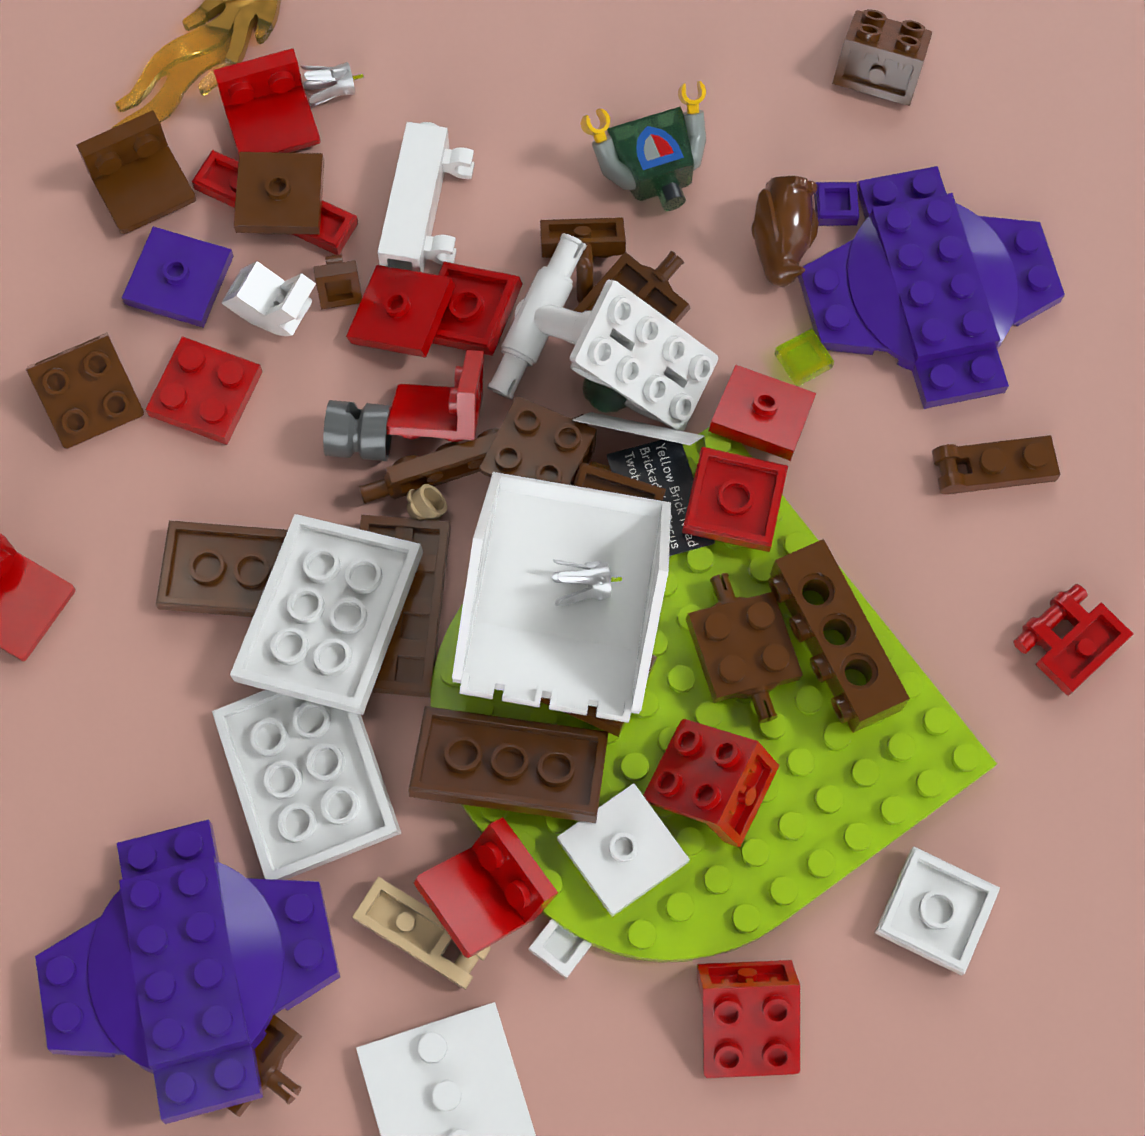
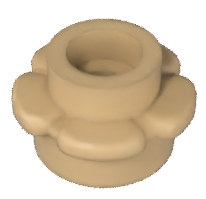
[406,484,447,521]

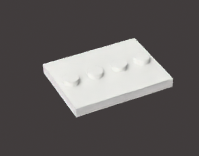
[230,514,423,715]
[212,690,402,880]
[356,1002,536,1136]

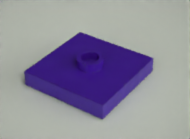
[122,226,234,328]

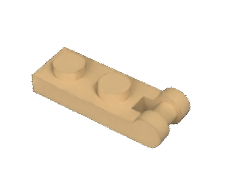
[353,876,491,990]

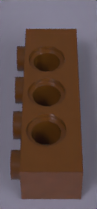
[768,539,910,733]

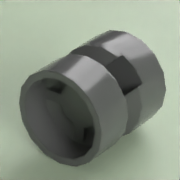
[323,400,392,461]

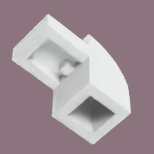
[222,261,316,336]

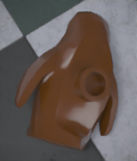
[751,176,819,287]

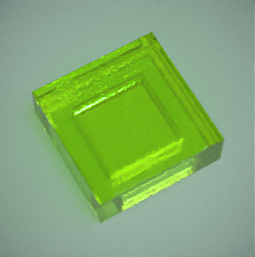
[774,328,835,386]

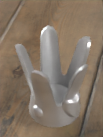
[300,62,364,108]
[552,559,622,606]

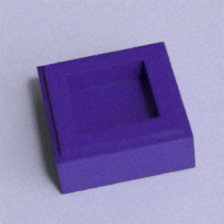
[814,182,859,226]

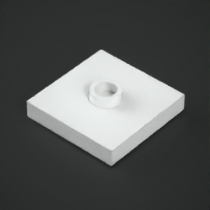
[557,783,690,917]
[874,847,1000,976]

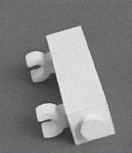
[378,122,474,272]

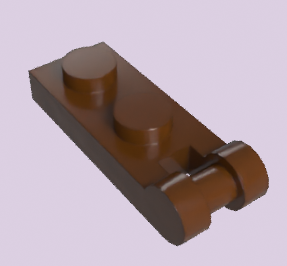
[932,435,1061,494]

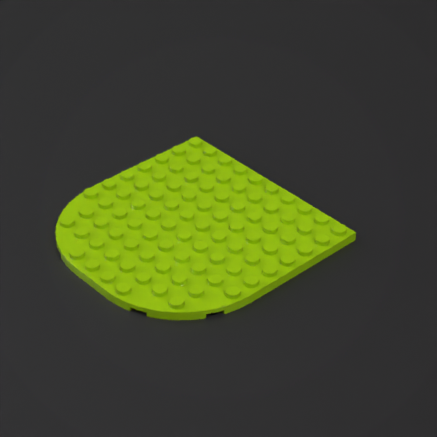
[431,427,997,962]

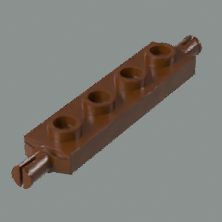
[359,414,588,504]

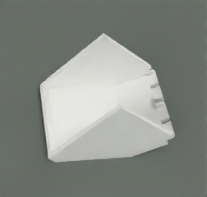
[452,472,671,723]

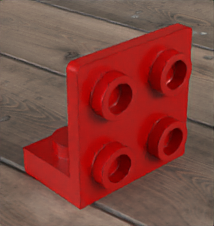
[213,48,321,153]
[386,350,484,442]
[0,534,76,661]
[643,719,780,848]
[413,817,558,958]
[697,960,800,1078]

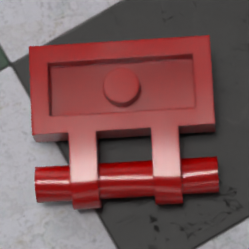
[1013,584,1134,696]

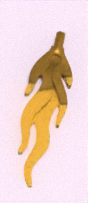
[111,0,281,129]

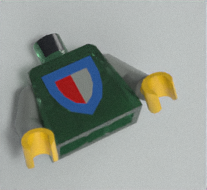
[580,81,706,211]

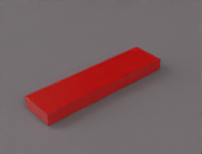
[192,150,358,255]

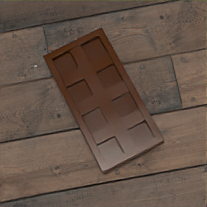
[359,514,450,698]

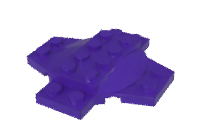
[798,166,1065,409]
[35,819,341,1124]

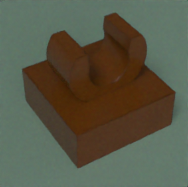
[313,254,362,310]

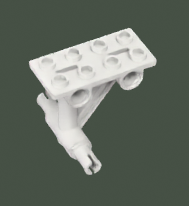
[487,233,718,431]

